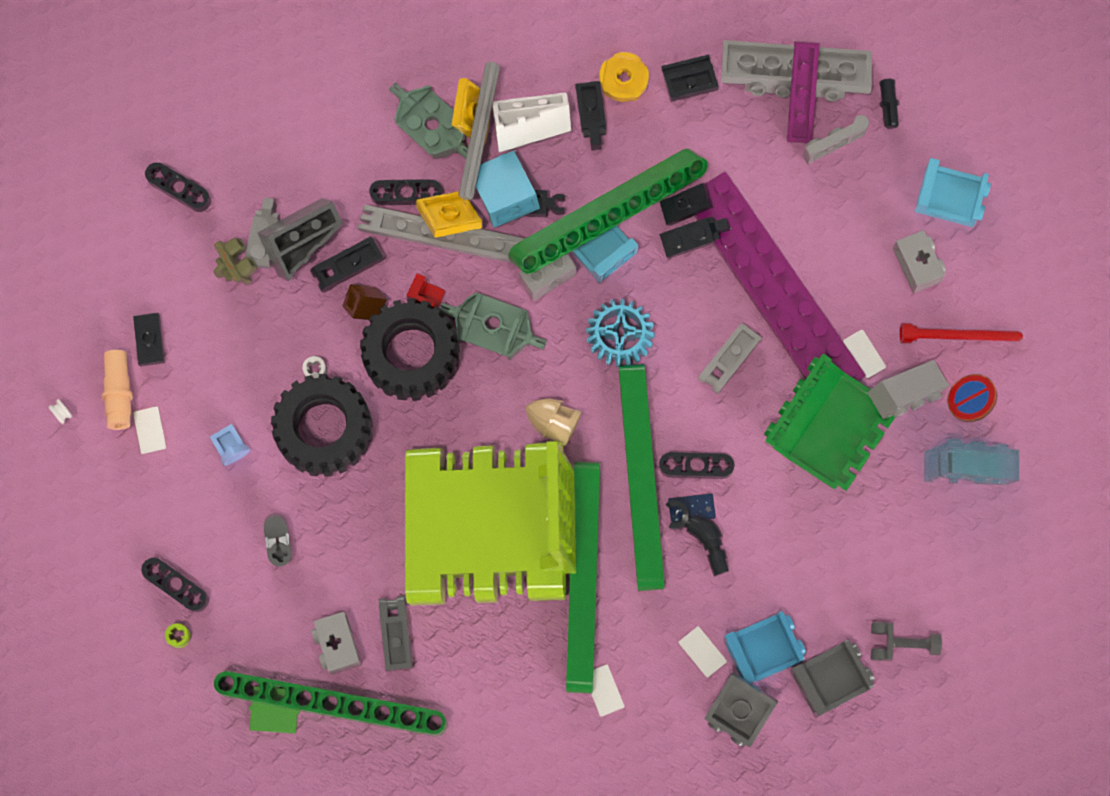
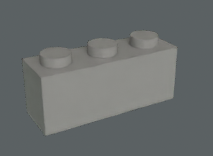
[867,360,949,419]

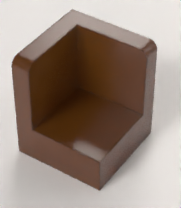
[342,284,387,320]

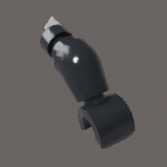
[666,500,729,577]

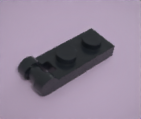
[310,236,384,293]

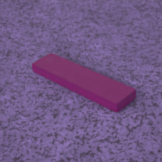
[787,41,820,143]

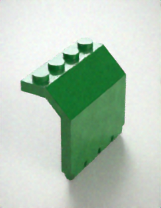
[764,354,895,491]

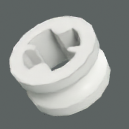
[303,356,327,379]
[48,399,73,424]

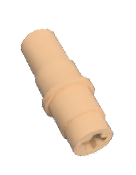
[101,350,133,430]

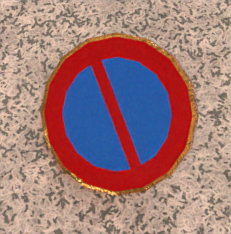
[947,374,998,422]

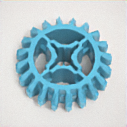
[586,299,655,367]

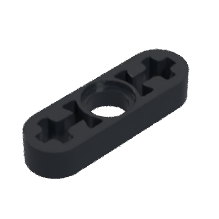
[145,162,211,212]
[369,179,442,205]
[659,452,734,479]
[141,558,209,612]

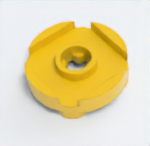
[599,52,649,102]

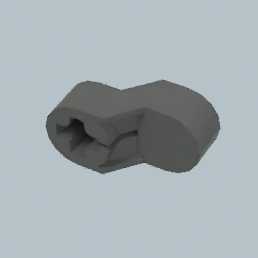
[264,513,291,566]

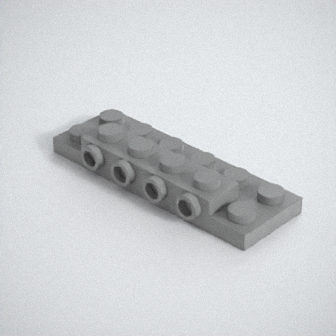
[721,40,872,102]

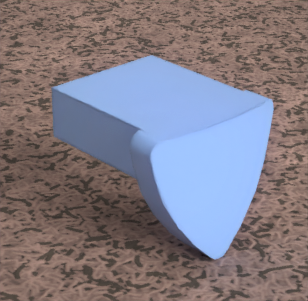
[210,424,251,466]

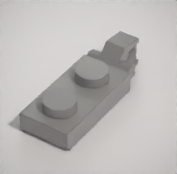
[245,198,279,269]

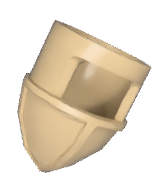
[525,398,582,447]

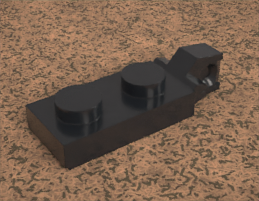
[575,81,606,151]
[660,217,732,259]

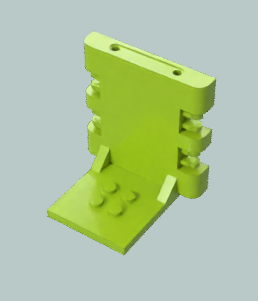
[405,441,576,606]

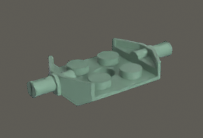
[389,83,468,159]
[440,292,547,360]

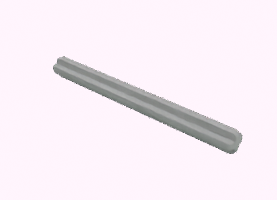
[459,62,500,200]

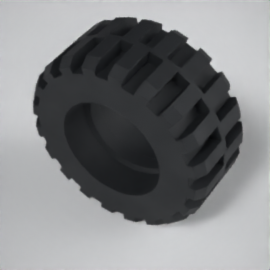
[360,298,460,401]
[271,374,373,477]

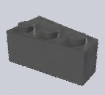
[258,198,343,281]

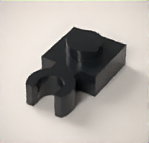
[524,190,565,217]

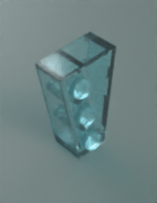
[924,439,1019,485]

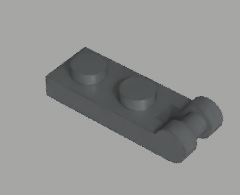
[378,595,413,672]

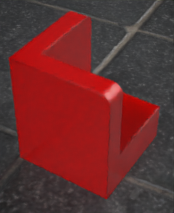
[406,273,445,308]

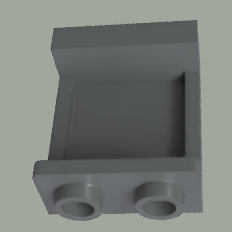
[790,639,875,718]

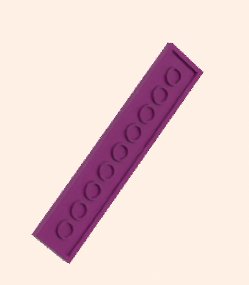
[694,171,866,382]

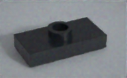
[660,183,713,226]
[133,313,165,367]

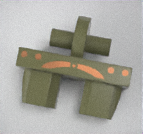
[213,237,258,285]

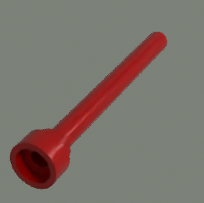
[899,323,1023,344]

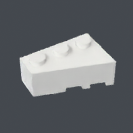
[492,93,571,152]

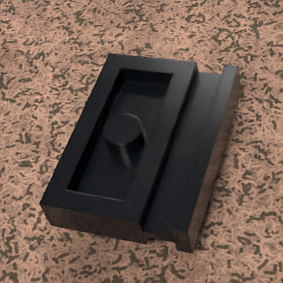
[661,54,719,102]

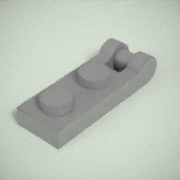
[803,115,869,164]
[698,323,762,394]

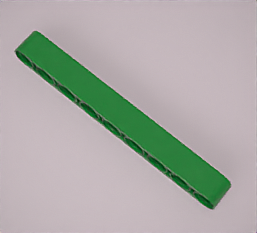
[508,148,708,274]
[619,364,664,591]
[566,462,600,694]
[214,671,447,737]

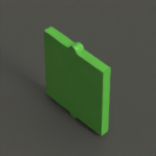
[249,686,301,734]

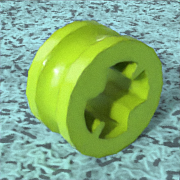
[165,623,191,648]

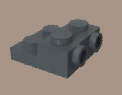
[704,672,778,747]

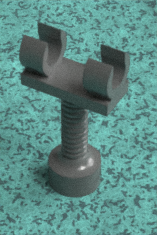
[871,622,942,661]

